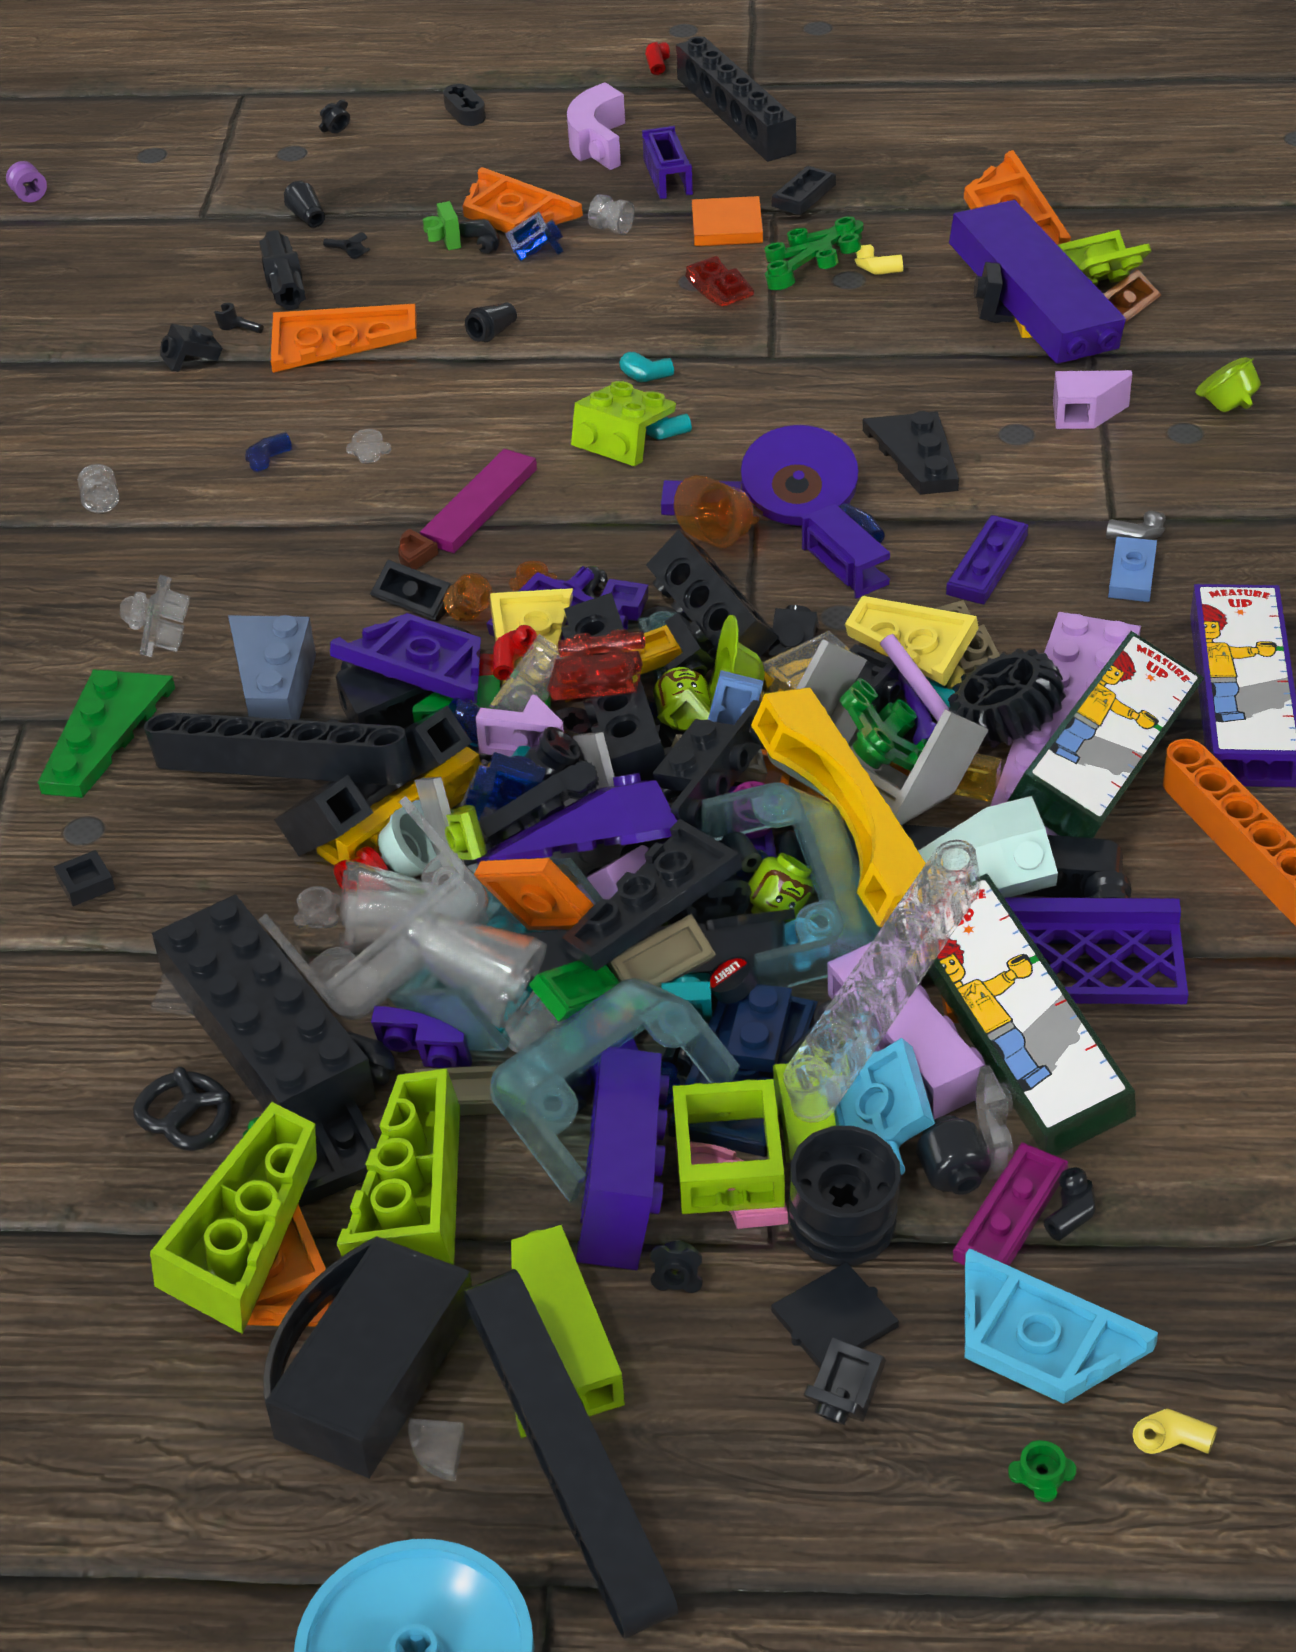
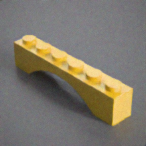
[751,687,942,927]

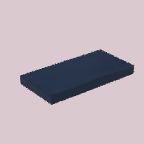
[668,996,818,1157]

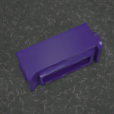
[642,126,693,199]
[802,504,890,599]

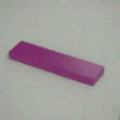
[420,448,537,553]

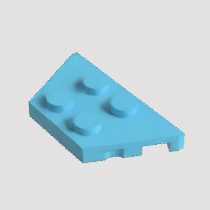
[965,1248,1158,1404]

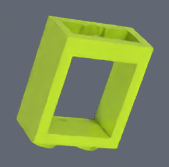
[672,1079,785,1214]

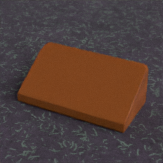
[1104,269,1161,323]

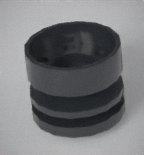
[788,1126,901,1266]

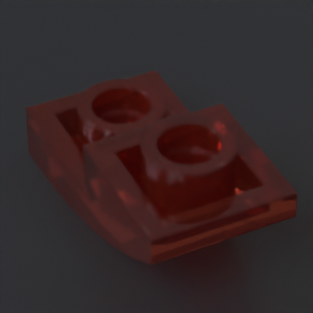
[685,256,754,307]

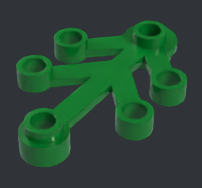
[764,216,864,290]
[839,678,927,771]

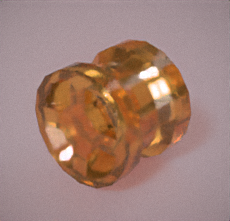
[443,573,493,622]

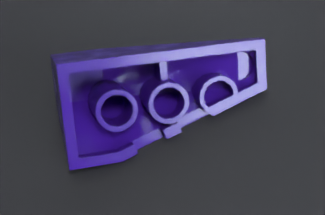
[477,773,677,865]

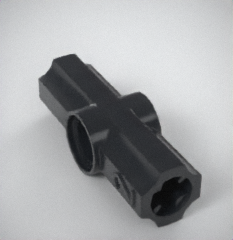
[259,230,306,311]

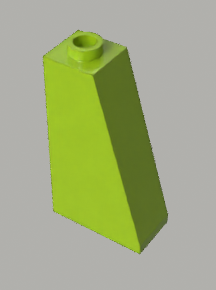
[511,1225,625,1438]

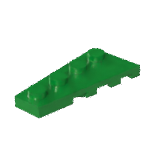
[38,669,175,798]

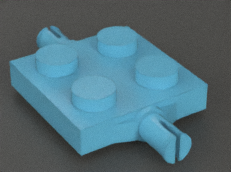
[829,1033,935,1175]

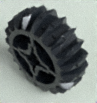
[948,648,1066,748]

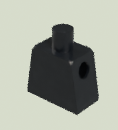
[336,661,431,728]

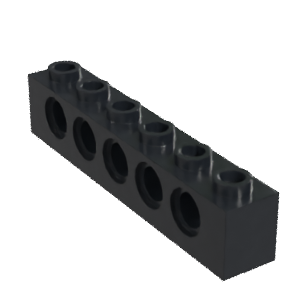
[676,36,796,162]
[561,592,666,781]

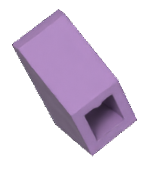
[1053,370,1132,429]

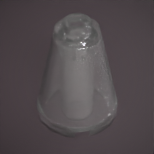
[339,861,466,954]
[405,911,547,1029]

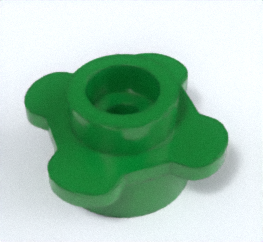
[1008,1440,1076,1502]

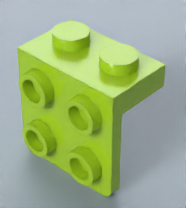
[1058,230,1151,286]
[571,381,676,467]

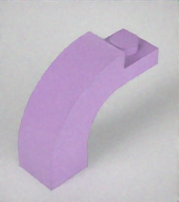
[567,82,625,170]

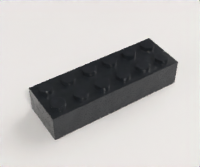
[152,894,376,1126]

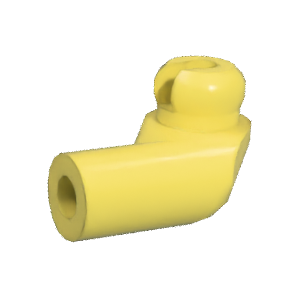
[1133,1409,1218,1454]

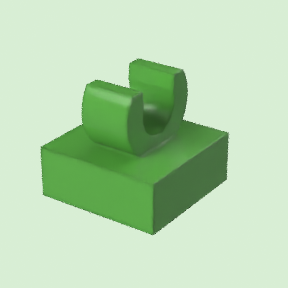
[423,201,461,250]

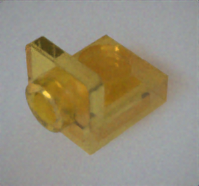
[953,753,1001,802]

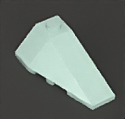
[871,796,1058,931]

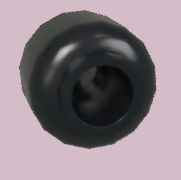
[916,1115,991,1195]

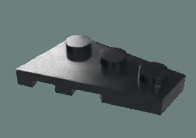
[862,411,959,495]

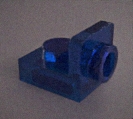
[505,211,564,261]

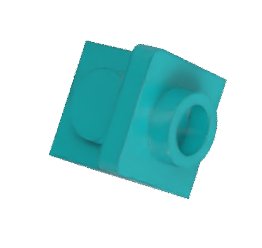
[661,973,712,1022]

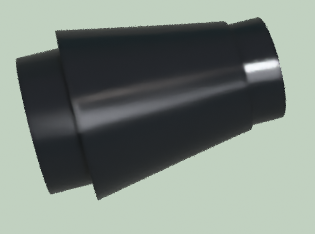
[284,181,325,228]
[465,302,517,342]

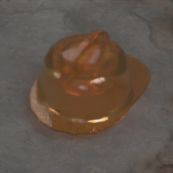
[674,475,760,548]

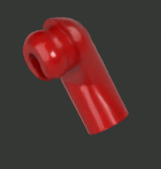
[645,41,670,75]
[493,625,537,680]

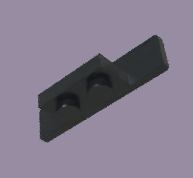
[653,700,763,830]

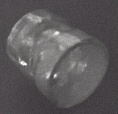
[588,194,635,235]

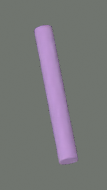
[880,634,949,722]

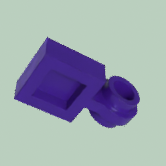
[601,579,648,634]

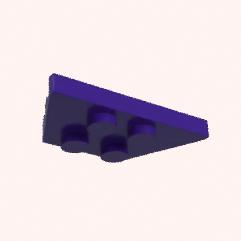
[330,613,481,705]

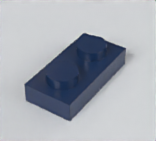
[726,984,792,1073]

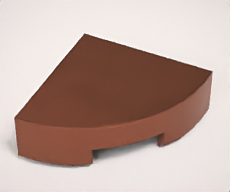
[398,529,438,570]

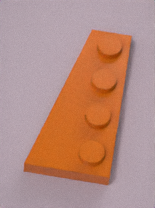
[271,304,417,373]

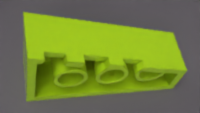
[337,1068,460,1265]

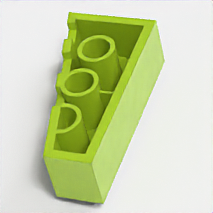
[150,1102,317,1334]

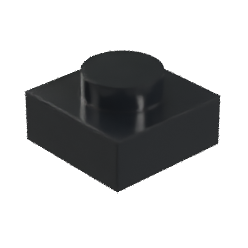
[54,850,115,906]

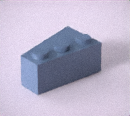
[228,615,316,720]

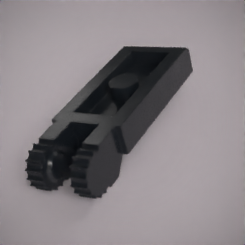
[480,760,599,847]

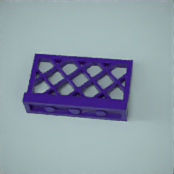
[997,897,1188,1004]

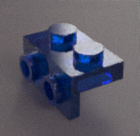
[464,752,546,821]

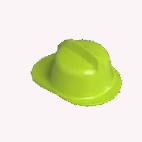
[1195,357,1261,412]
[708,615,765,702]

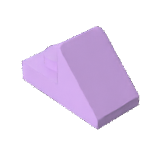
[476,694,564,757]

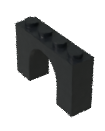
[274,705,472,856]

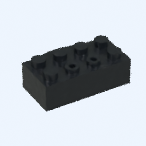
[263,1236,472,1479]

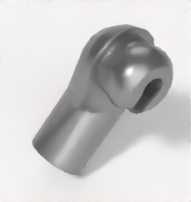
[1106,511,1166,540]

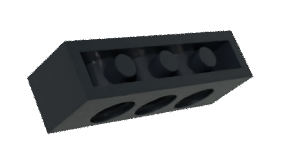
[646,529,779,659]

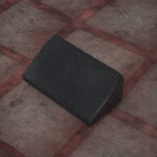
[370,559,463,622]

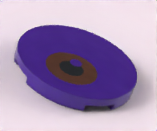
[741,425,858,526]

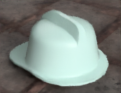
[378,800,443,878]

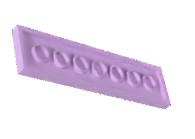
[990,612,1141,837]

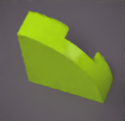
[657,687,710,731]

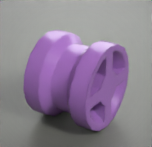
[6,161,47,203]

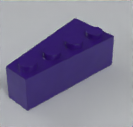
[576,1045,669,1270]

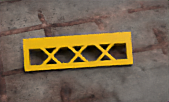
[316,747,483,865]

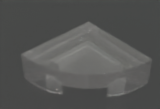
[408,1418,465,1481]

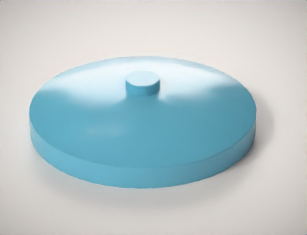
[294,1539,535,1652]

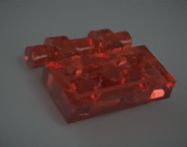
[548,629,646,701]

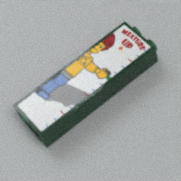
[1007,631,1204,838]
[902,873,1136,1156]

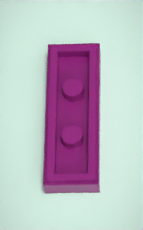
[953,1142,1068,1266]

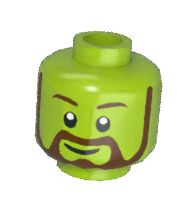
[653,667,712,732]
[748,853,814,922]

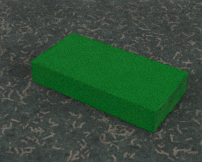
[529,960,626,1022]

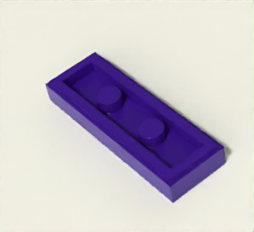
[946,515,1029,605]

